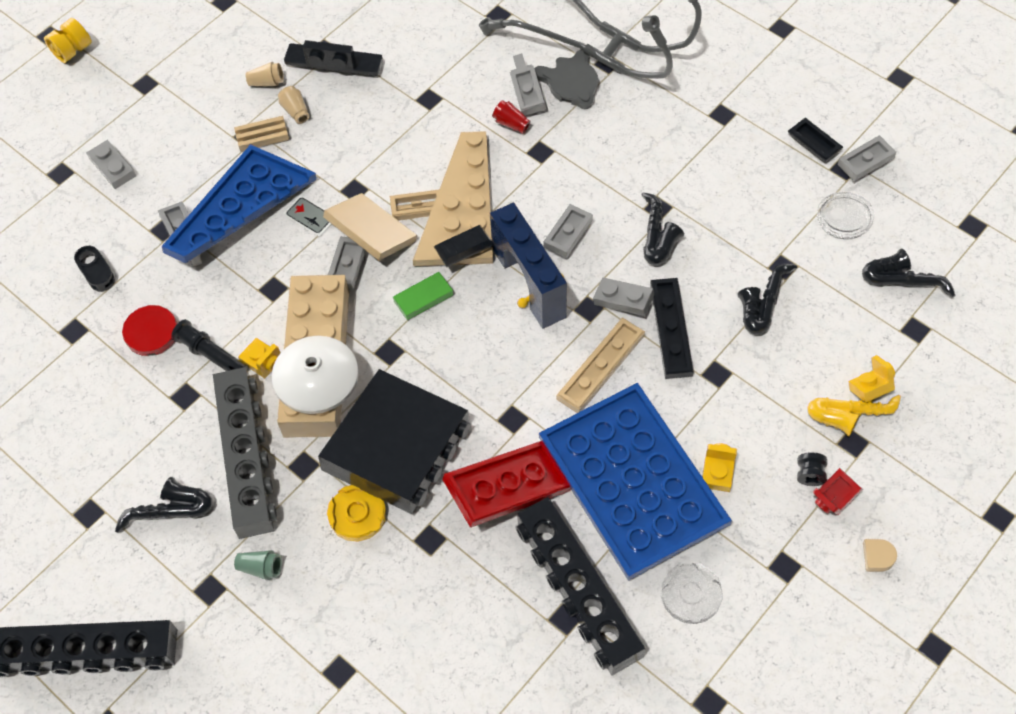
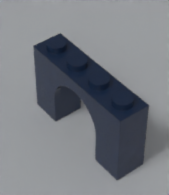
[490,202,567,329]

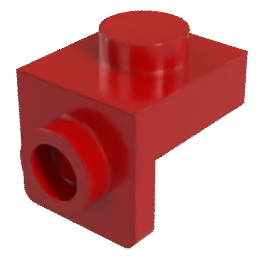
[813,468,863,515]

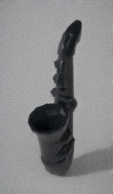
[641,192,685,265]
[862,248,956,298]
[737,264,797,335]
[115,477,212,533]

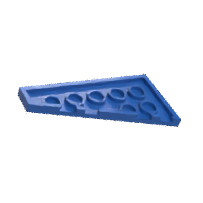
[162,144,316,263]

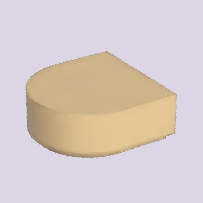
[863,539,897,572]

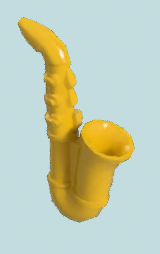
[807,395,901,437]

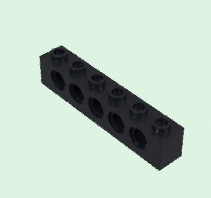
[515,497,645,676]
[0,620,178,677]

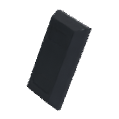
[788,117,843,163]
[434,225,494,267]

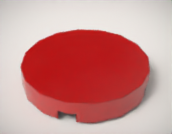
[122,305,177,356]

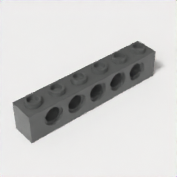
[212,367,277,539]

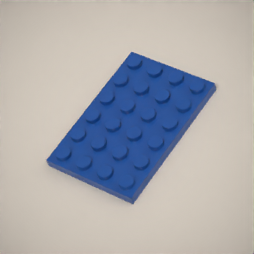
[539,382,732,581]

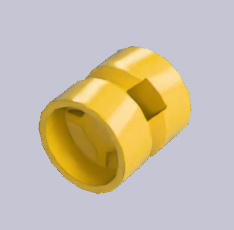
[44,18,92,63]

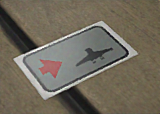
[282,195,331,237]

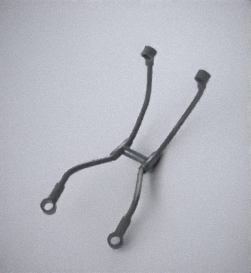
[479,0,702,79]

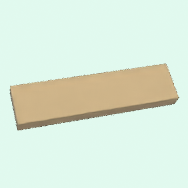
[556,317,645,413]

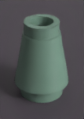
[234,550,282,580]

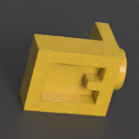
[238,338,281,379]
[848,355,895,403]
[702,443,737,492]

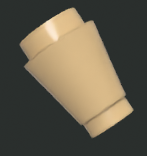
[245,62,284,86]
[278,86,310,124]

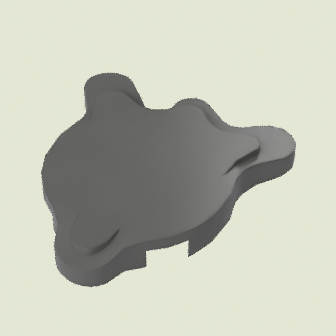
[534,49,598,109]

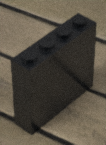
[318,369,471,514]

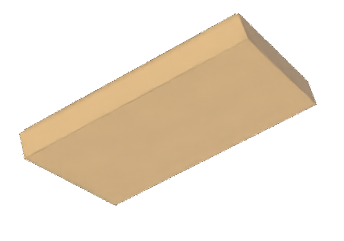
[323,193,417,261]

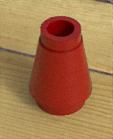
[492,100,531,134]

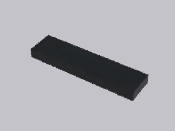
[650,278,694,379]

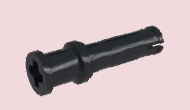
[171,319,248,371]

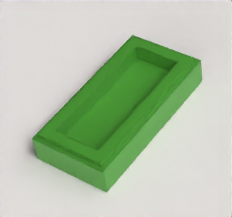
[393,272,453,321]

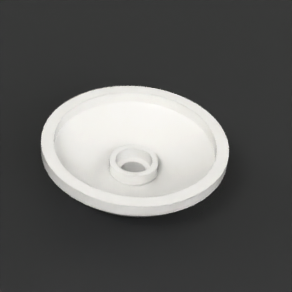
[272,336,358,414]

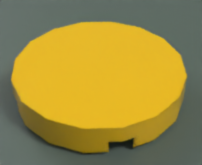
[327,485,387,542]

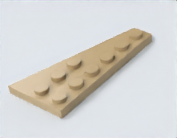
[413,131,493,266]

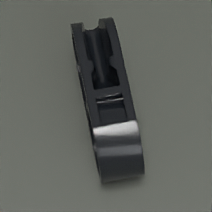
[74,245,115,292]

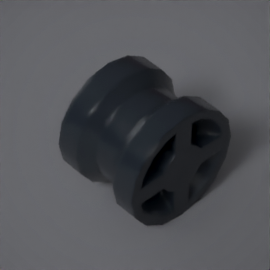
[797,452,828,486]

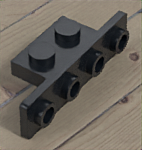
[284,40,383,76]

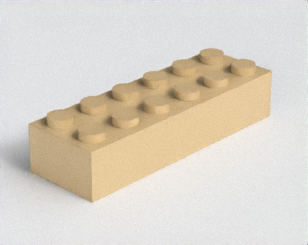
[277,275,349,438]

